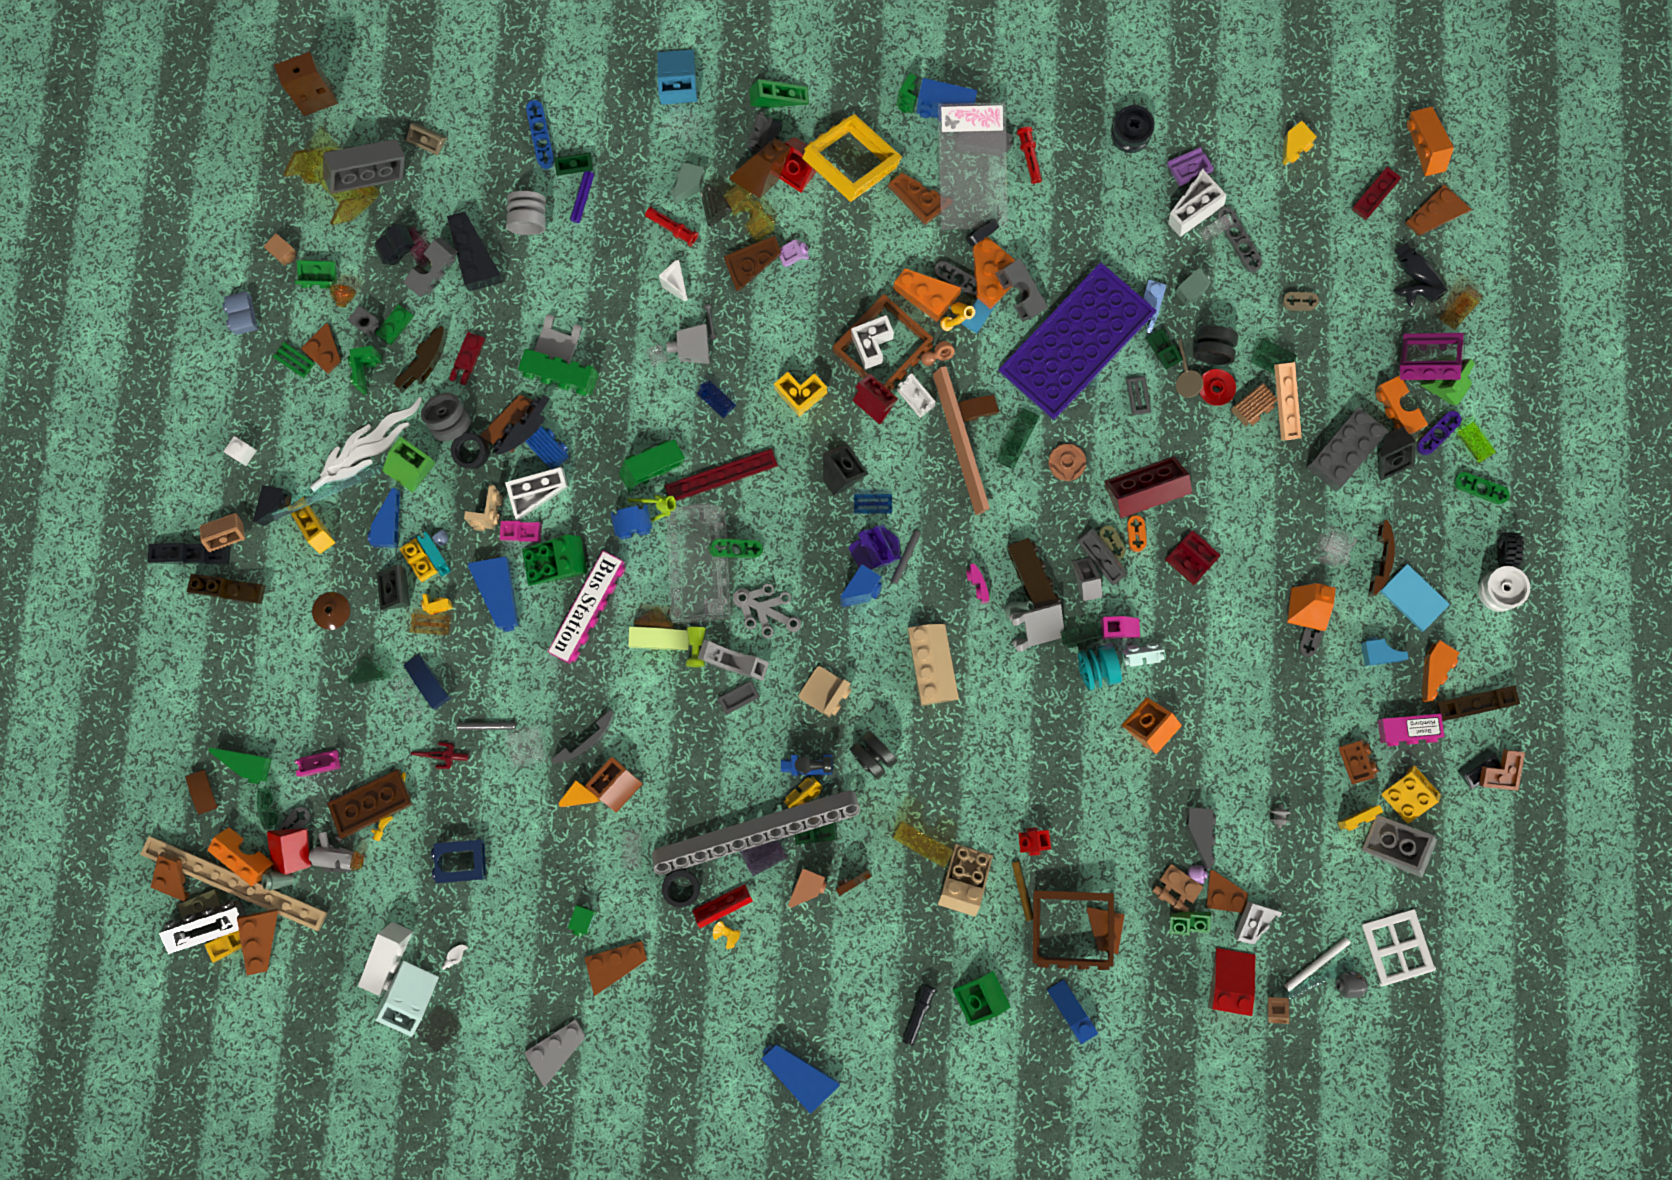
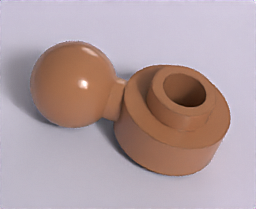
[921,341,955,366]

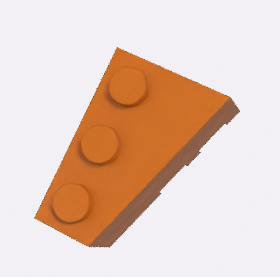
[1407,107,1454,176]

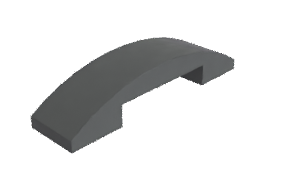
[550,710,615,764]

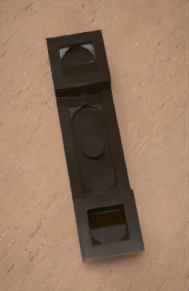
[1437,685,1520,721]

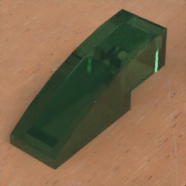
[996,408,1040,469]

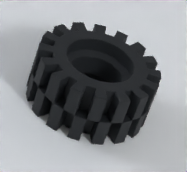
[1497,532,1525,568]

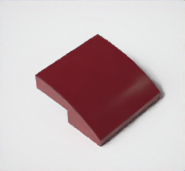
[1165,530,1221,586]

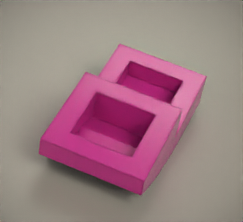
[499,521,542,542]

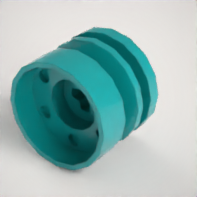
[1078,643,1122,691]

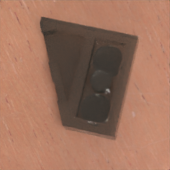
[700,183,732,226]

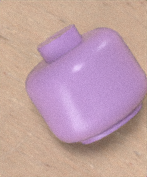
[1188,865,1208,884]

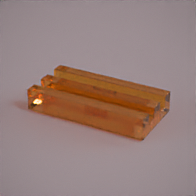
[409,614,451,636]

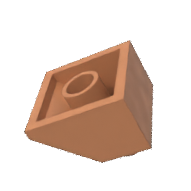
[788,868,827,908]

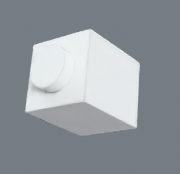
[223,436,257,466]

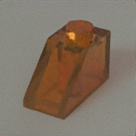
[1439,284,1483,330]

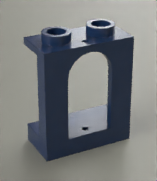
[431,840,486,883]

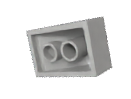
[1362,815,1437,877]

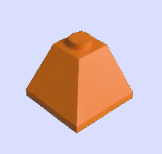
[1287,583,1336,631]

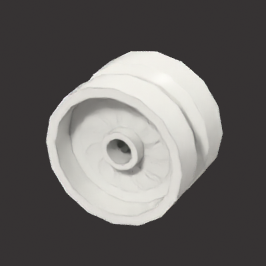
[1478,566,1530,612]

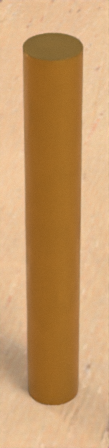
[1012,861,1033,921]

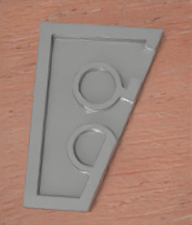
[524,1020,586,1087]

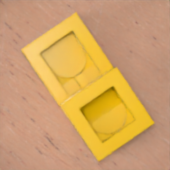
[204,930,242,963]

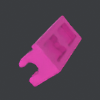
[295,749,341,777]

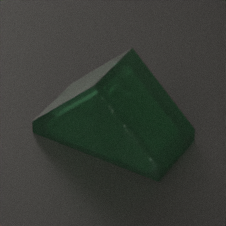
[348,657,391,685]

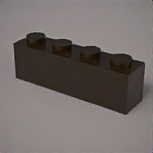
[1006,538,1061,609]

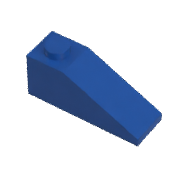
[368,488,400,548]
[1047,979,1098,1044]

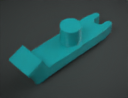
[417,532,451,577]

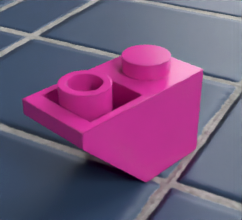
[1100,616,1140,639]

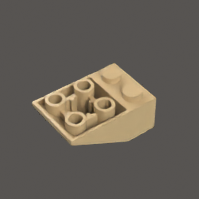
[938,844,993,917]

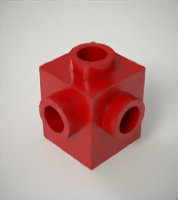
[1018,827,1051,856]

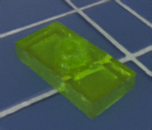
[1456,421,1496,463]

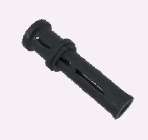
[902,983,938,1046]

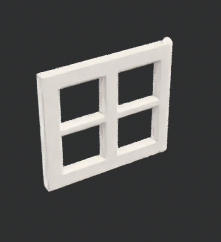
[1362,909,1436,986]

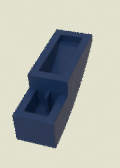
[403,654,451,710]

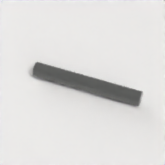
[890,530,921,585]
[457,722,516,730]

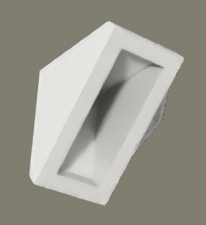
[659,260,688,301]

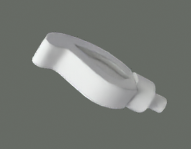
[441,945,468,970]

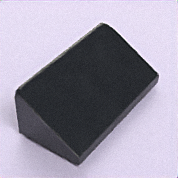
[1457,749,1500,790]

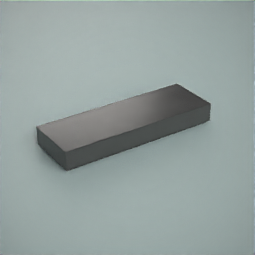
[1078,529,1129,586]

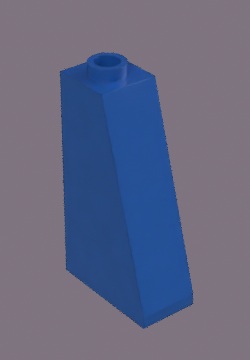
[468,556,519,632]
[762,1043,840,1114]

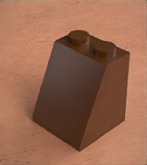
[729,138,790,198]

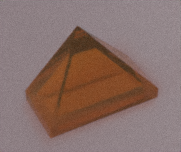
[634,607,674,629]

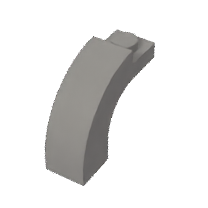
[698,640,769,681]

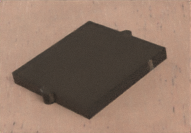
[415,1004,462,1053]

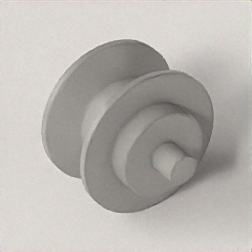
[1270,805,1291,829]

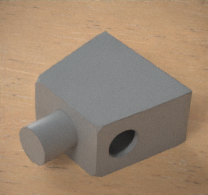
[666,324,710,364]

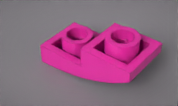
[966,564,990,604]

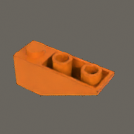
[1422,640,1460,703]

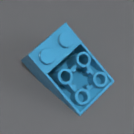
[657,49,698,105]

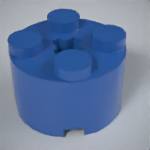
[610,505,652,540]

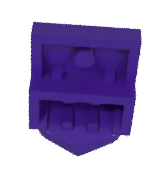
[849,525,901,570]

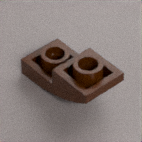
[958,395,999,422]
[185,769,218,815]

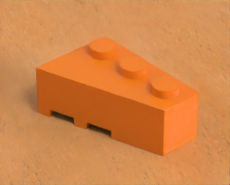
[893,268,961,322]

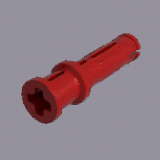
[1016,126,1043,184]
[645,207,699,247]

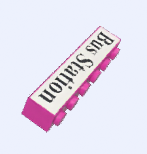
[548,551,626,665]

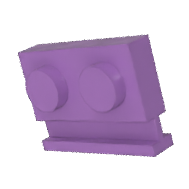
[1167,147,1213,186]

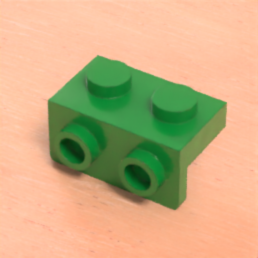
[295,260,337,288]

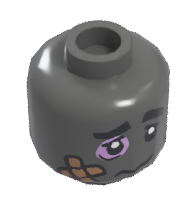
[1335,972,1368,998]

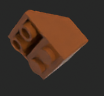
[585,757,643,813]

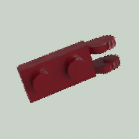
[449,332,486,386]

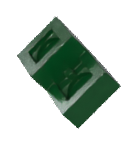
[1145,328,1183,370]
[795,822,837,845]

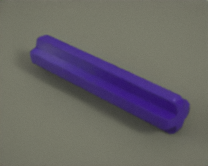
[570,171,594,223]

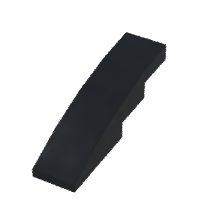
[147,543,230,564]

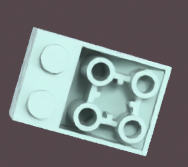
[374,960,439,1037]

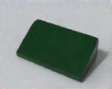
[554,152,593,176]

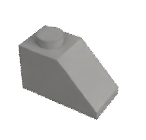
[1072,557,1102,601]

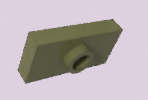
[177,889,222,918]

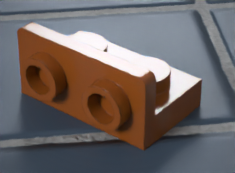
[1338,739,1379,785]

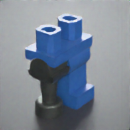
[781,754,832,777]

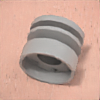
[506,191,546,235]

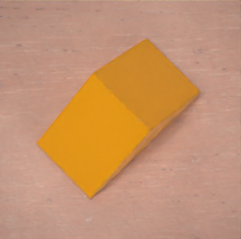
[559,781,601,807]

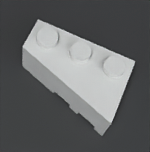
[1168,169,1226,237]
[505,467,569,520]
[358,922,413,996]

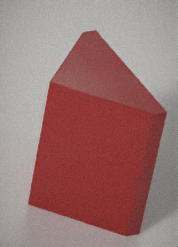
[267,828,311,875]

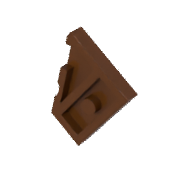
[835,870,872,896]

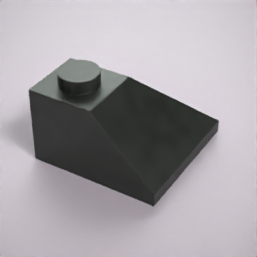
[1379,426,1416,481]
[823,444,869,495]

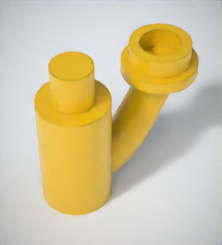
[940,302,975,331]

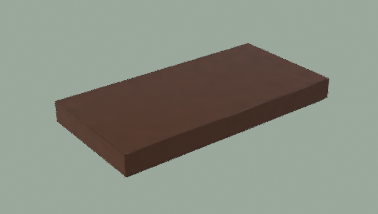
[327,769,413,839]

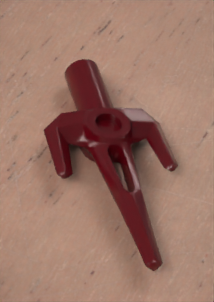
[411,742,469,769]

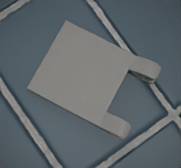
[534,314,583,364]
[1009,603,1065,652]

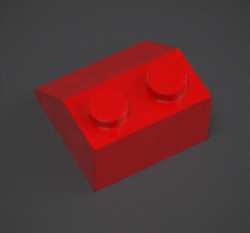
[779,137,825,193]

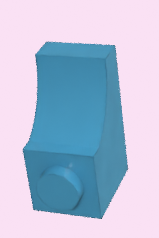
[1361,637,1409,666]

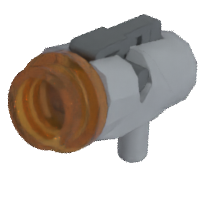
[309,832,364,872]

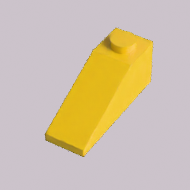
[288,497,335,554]

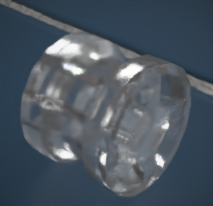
[646,345,669,367]

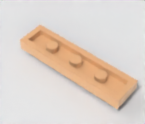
[1274,362,1302,440]

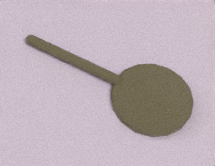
[1176,339,1203,398]

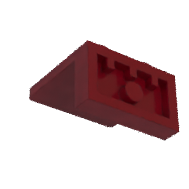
[853,374,898,424]

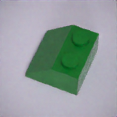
[952,971,1011,1026]

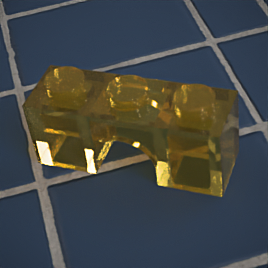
[722,185,775,243]
[892,821,954,868]

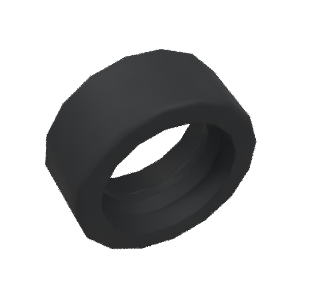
[450,432,490,469]
[662,870,700,908]

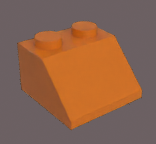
[1121,697,1182,754]

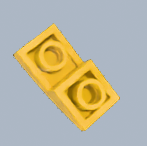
[399,538,438,582]

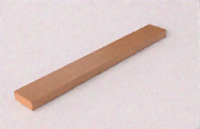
[933,366,990,515]

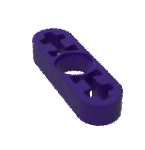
[1416,411,1462,455]

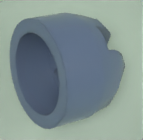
[431,529,448,546]

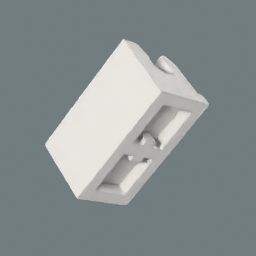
[896,373,935,418]

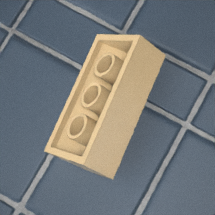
[907,624,959,706]

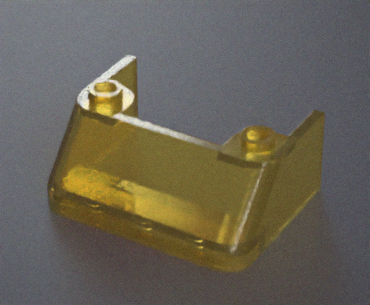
[283,146,379,225]

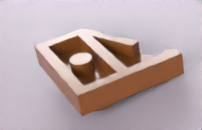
[301,323,342,374]
[1206,870,1248,913]

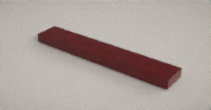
[664,448,778,502]

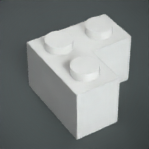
[851,315,894,369]

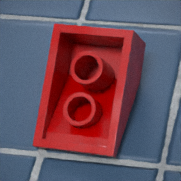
[1208,948,1256,1016]

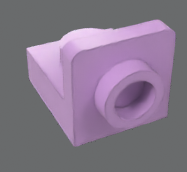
[780,239,809,267]

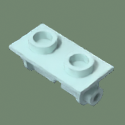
[1122,643,1164,667]

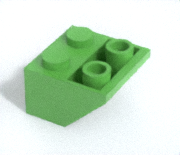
[382,436,436,493]

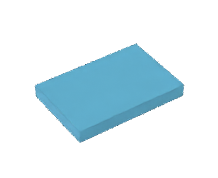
[1380,564,1450,632]

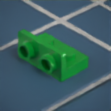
[896,73,917,114]

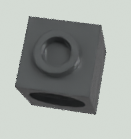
[347,306,381,338]

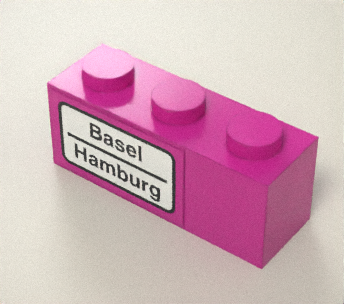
[1377,714,1444,747]

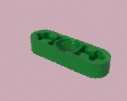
[1454,472,1510,505]
[708,539,763,559]

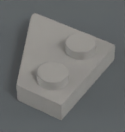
[1234,901,1282,945]

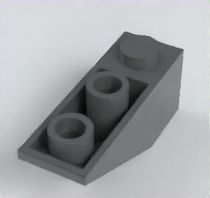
[1185,808,1216,869]

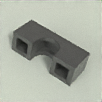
[403,237,458,297]
[995,259,1048,322]

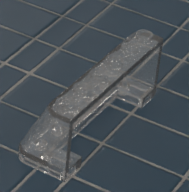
[666,502,731,624]

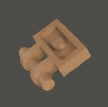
[1152,864,1204,912]

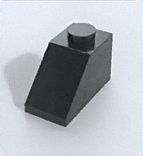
[252,485,292,526]

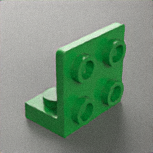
[348,346,382,395]

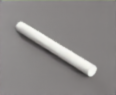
[1284,937,1350,992]

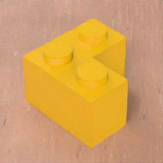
[774,372,827,417]

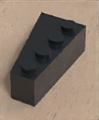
[447,211,505,292]

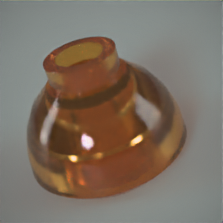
[329,284,356,308]

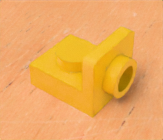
[421,593,453,615]

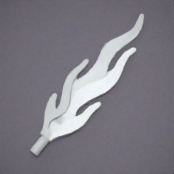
[309,397,422,492]

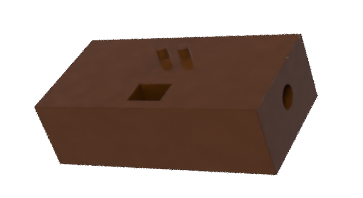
[274,51,338,116]

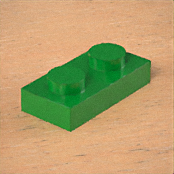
[375,305,414,345]

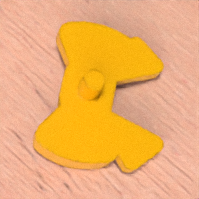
[713,920,741,949]

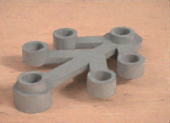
[733,584,801,638]

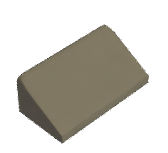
[406,123,448,156]

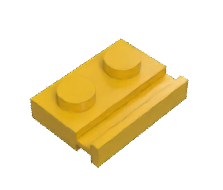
[1337,805,1383,831]

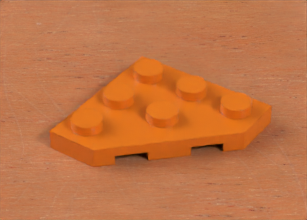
[972,237,1016,309]

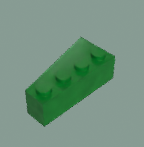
[518,349,599,397]

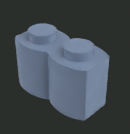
[223,291,258,335]

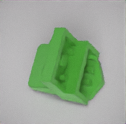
[1420,355,1475,405]

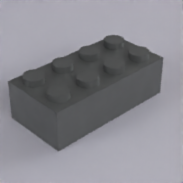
[323,139,405,194]
[1306,407,1388,492]

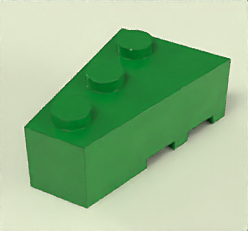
[619,439,685,493]

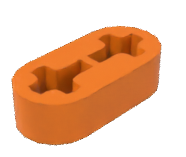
[1127,515,1147,552]

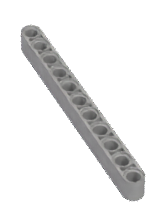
[652,790,860,875]

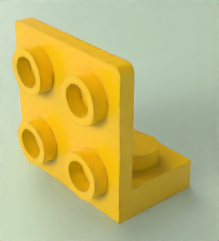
[1382,765,1441,824]

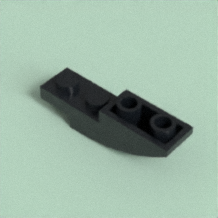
[492,394,550,455]

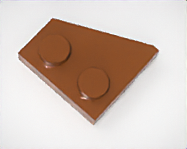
[151,852,189,902]
[1086,907,1125,954]

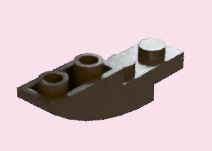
[393,325,448,393]
[186,574,266,604]

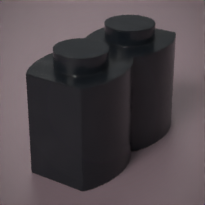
[374,224,414,265]

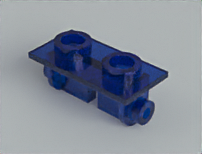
[696,380,737,419]

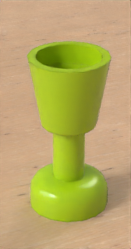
[686,627,706,667]

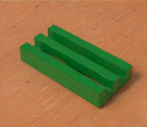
[273,342,315,379]

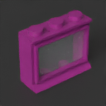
[1400,333,1464,380]

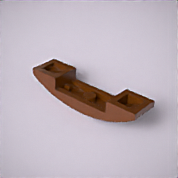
[1368,520,1395,597]

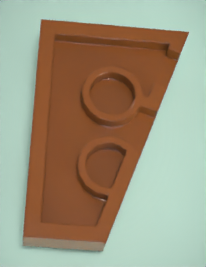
[584,941,647,996]

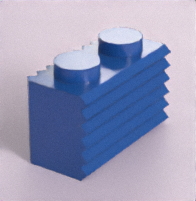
[525,426,569,470]

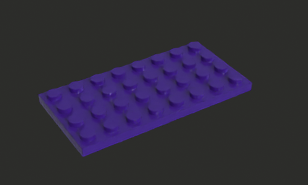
[998,262,1157,421]

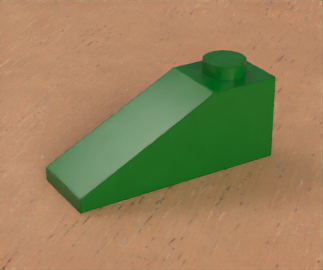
[749,79,809,108]
[208,747,272,785]

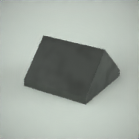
[376,565,410,610]

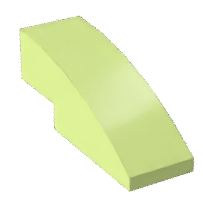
[628,627,689,650]

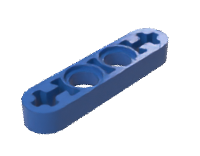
[526,100,554,169]

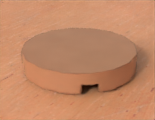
[1048,444,1086,481]

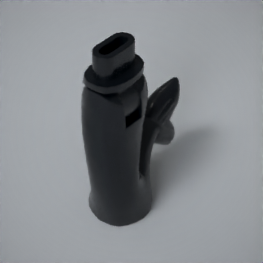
[1393,243,1449,308]

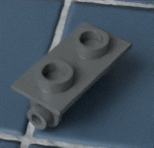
[747,112,773,152]

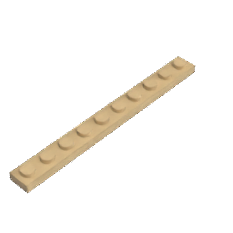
[140,836,328,931]

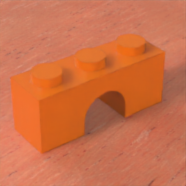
[1375,376,1428,435]
[207,827,274,887]

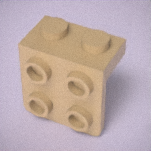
[464,485,503,531]
[799,666,852,718]

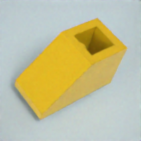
[1282,121,1317,165]

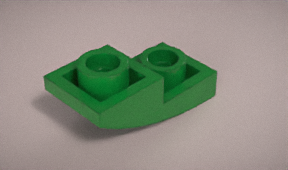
[1169,911,1211,936]

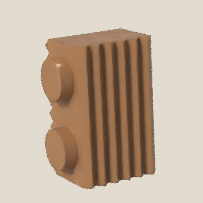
[1231,383,1277,427]
[199,513,245,552]

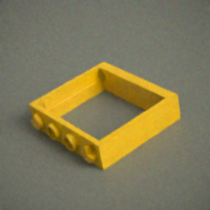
[802,114,902,202]

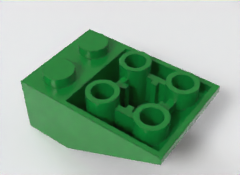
[522,535,587,586]

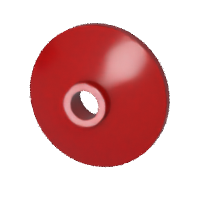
[1199,369,1236,406]

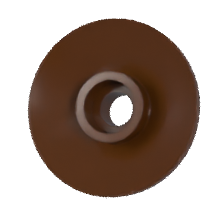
[312,592,350,630]

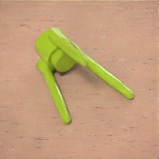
[627,494,676,523]

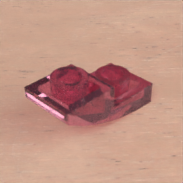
[408,227,431,268]

